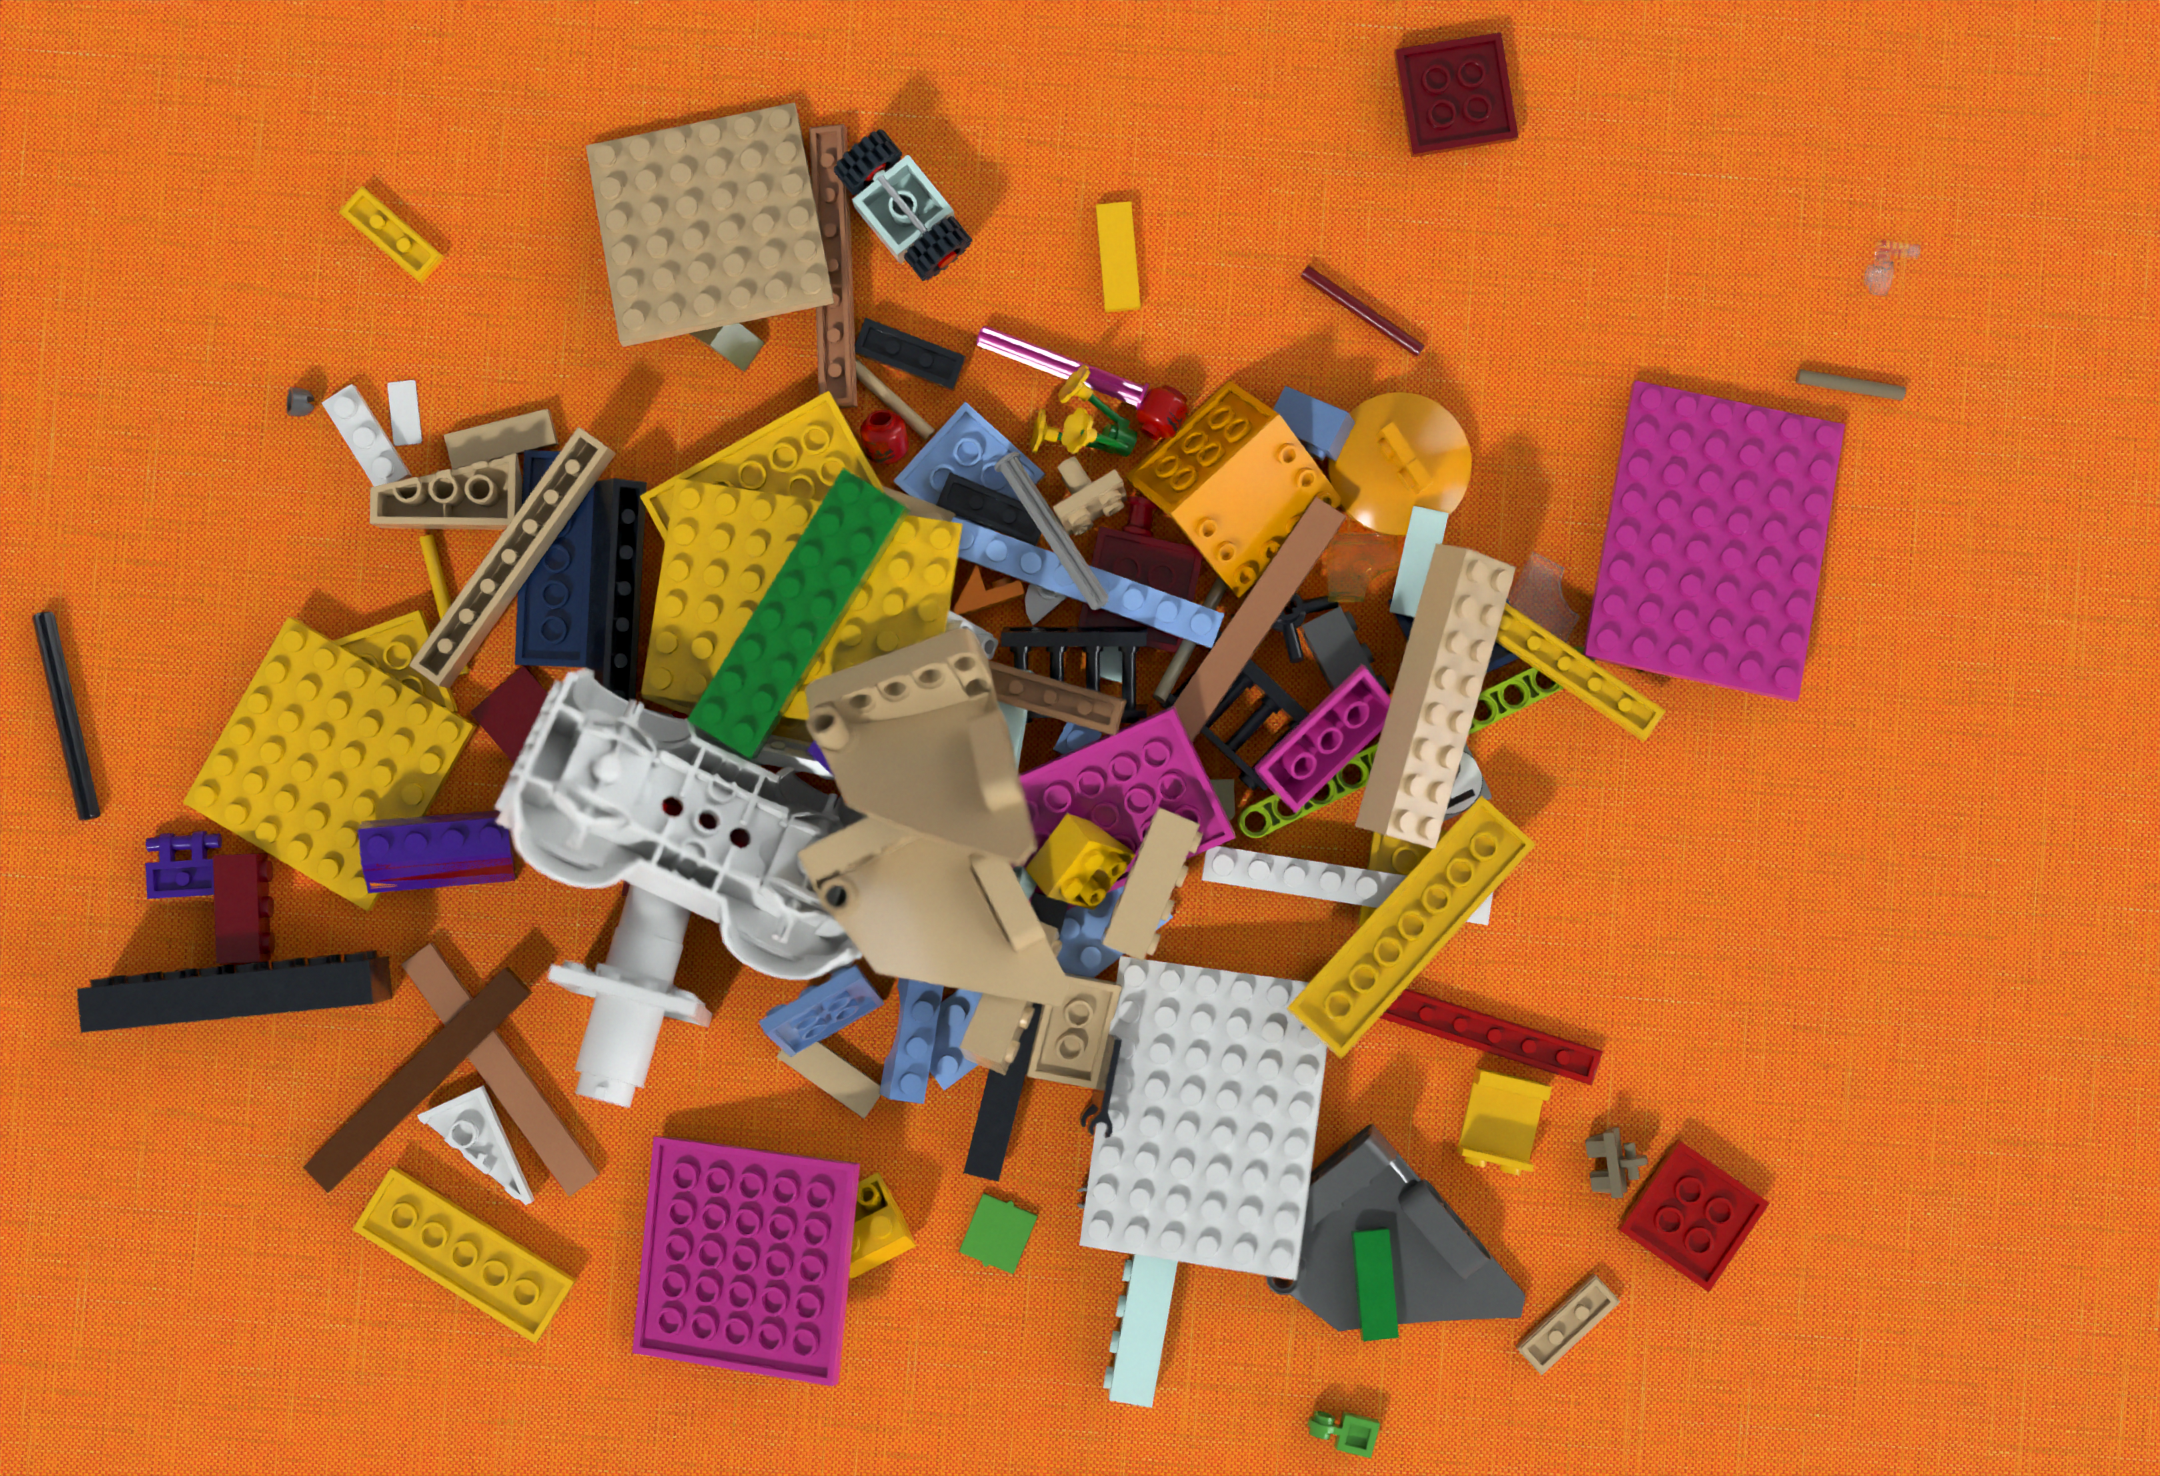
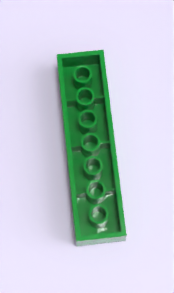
[687,468,910,759]

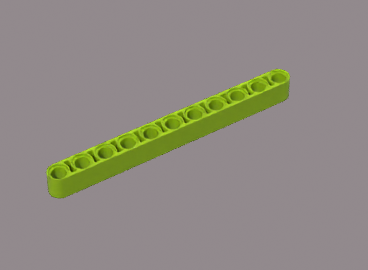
[1237,646,1595,838]

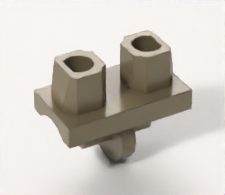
[1585,1127,1648,1198]

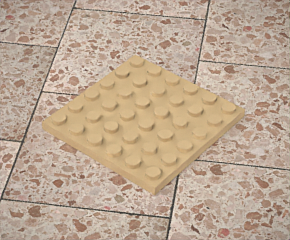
[586,103,834,347]

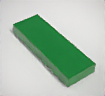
[1351,1227,1399,1342]

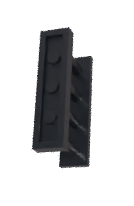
[1001,626,1148,724]
[1159,630,1309,791]

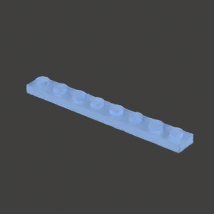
[951,517,1224,649]

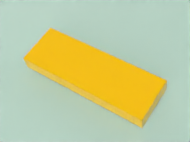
[339,186,445,284]
[1096,201,1141,313]

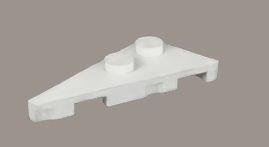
[417,1085,535,1205]

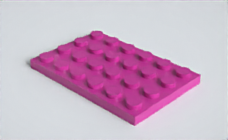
[1009,706,1235,910]

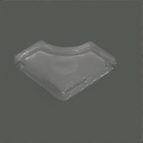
[1507,551,1580,643]

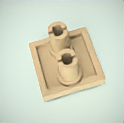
[1053,457,1128,536]

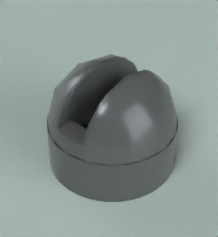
[286,387,314,417]

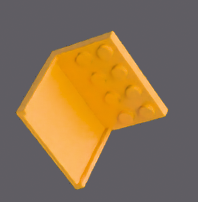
[1125,381,1341,598]

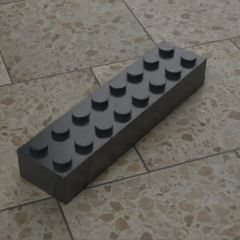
[77,950,393,1033]

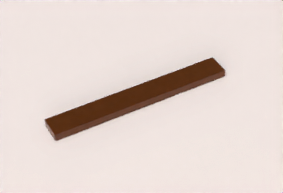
[303,967,533,1193]

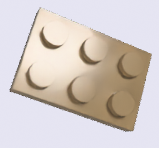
[1026,972,1122,1089]

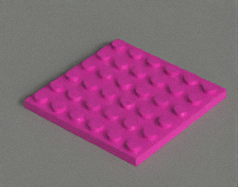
[632,1135,860,1386]

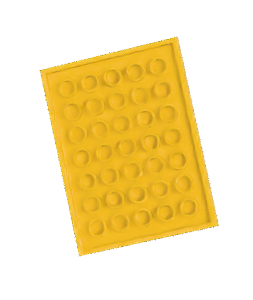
[641,478,963,720]

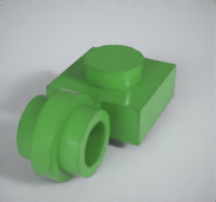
[1307,1411,1380,1458]

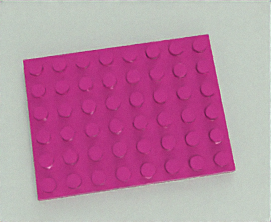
[1583,380,1845,702]

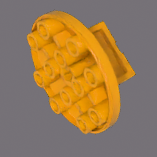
[1328,392,1471,536]

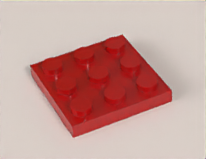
[1617,1139,1770,1292]

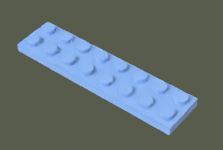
[929,886,1173,1091]

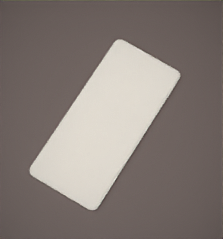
[387,380,422,446]

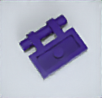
[145,831,222,899]

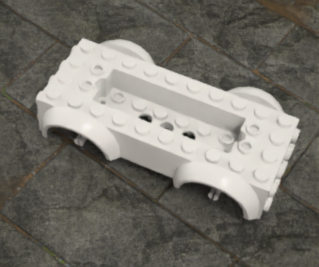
[495,668,869,980]

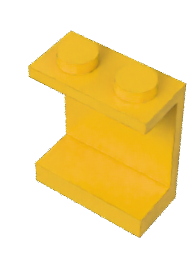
[1457,1067,1552,1176]

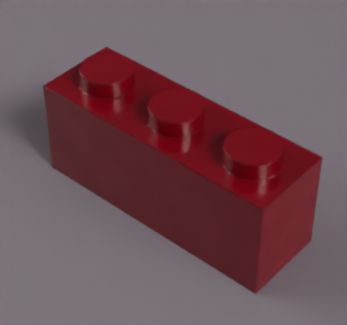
[213,853,275,964]

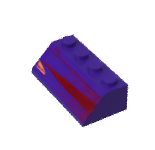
[358,810,516,893]

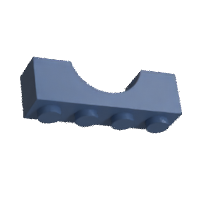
[879,977,944,1104]

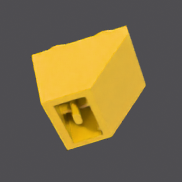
[1025,813,1136,910]
[849,1172,916,1279]

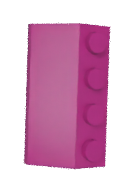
[1255,664,1391,813]

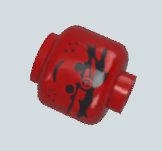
[1136,385,1189,441]
[860,410,909,465]

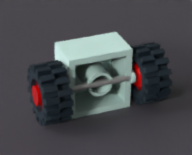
[833,129,972,281]

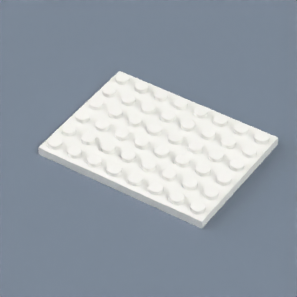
[1079,956,1328,1280]

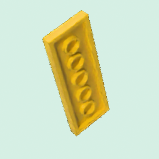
[352,1166,577,1344]

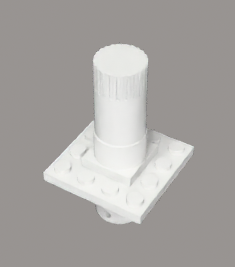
[548,884,712,1108]

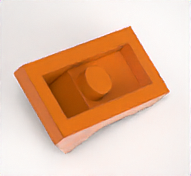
[954,565,1025,617]

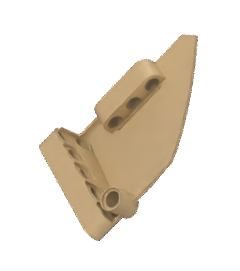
[805,628,1036,865]
[797,816,1070,1007]

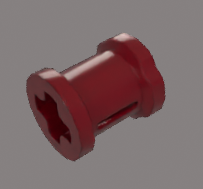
[1122,496,1159,538]

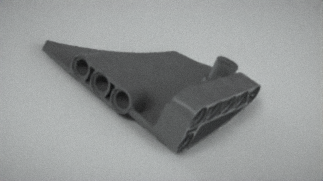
[1265,1123,1526,1332]

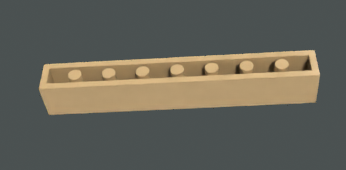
[409,427,616,688]

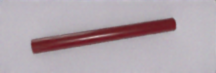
[1300,265,1425,357]

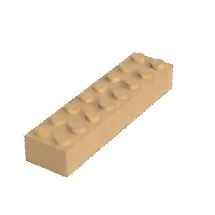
[1355,543,1516,849]

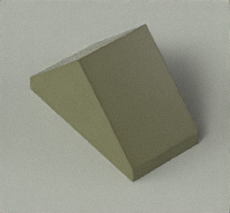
[689,323,765,372]

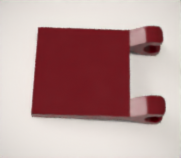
[470,665,549,765]

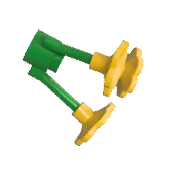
[1030,364,1137,457]

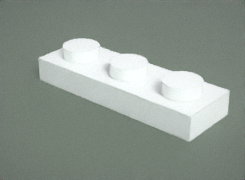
[322,384,412,487]

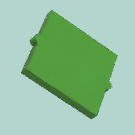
[959,1192,1038,1274]

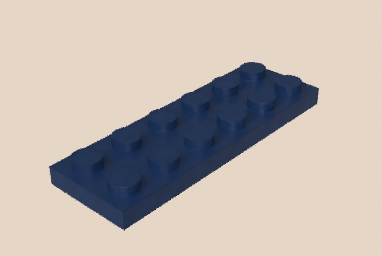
[515,450,595,668]

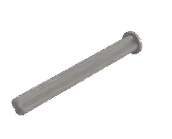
[994,452,1109,610]

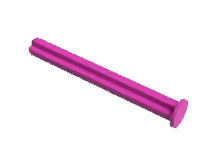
[977,326,1149,410]

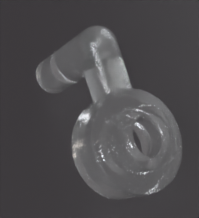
[1864,240,1920,296]

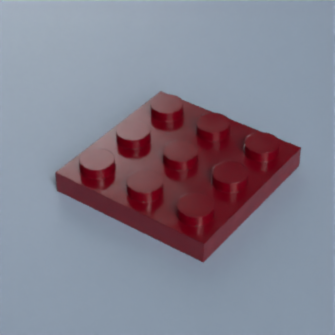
[1394,32,1519,158]
[1078,526,1203,653]

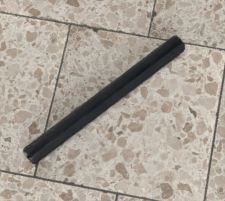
[32,611,100,821]

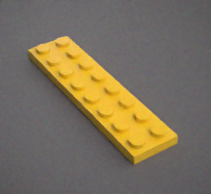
[1286,795,1536,1059]

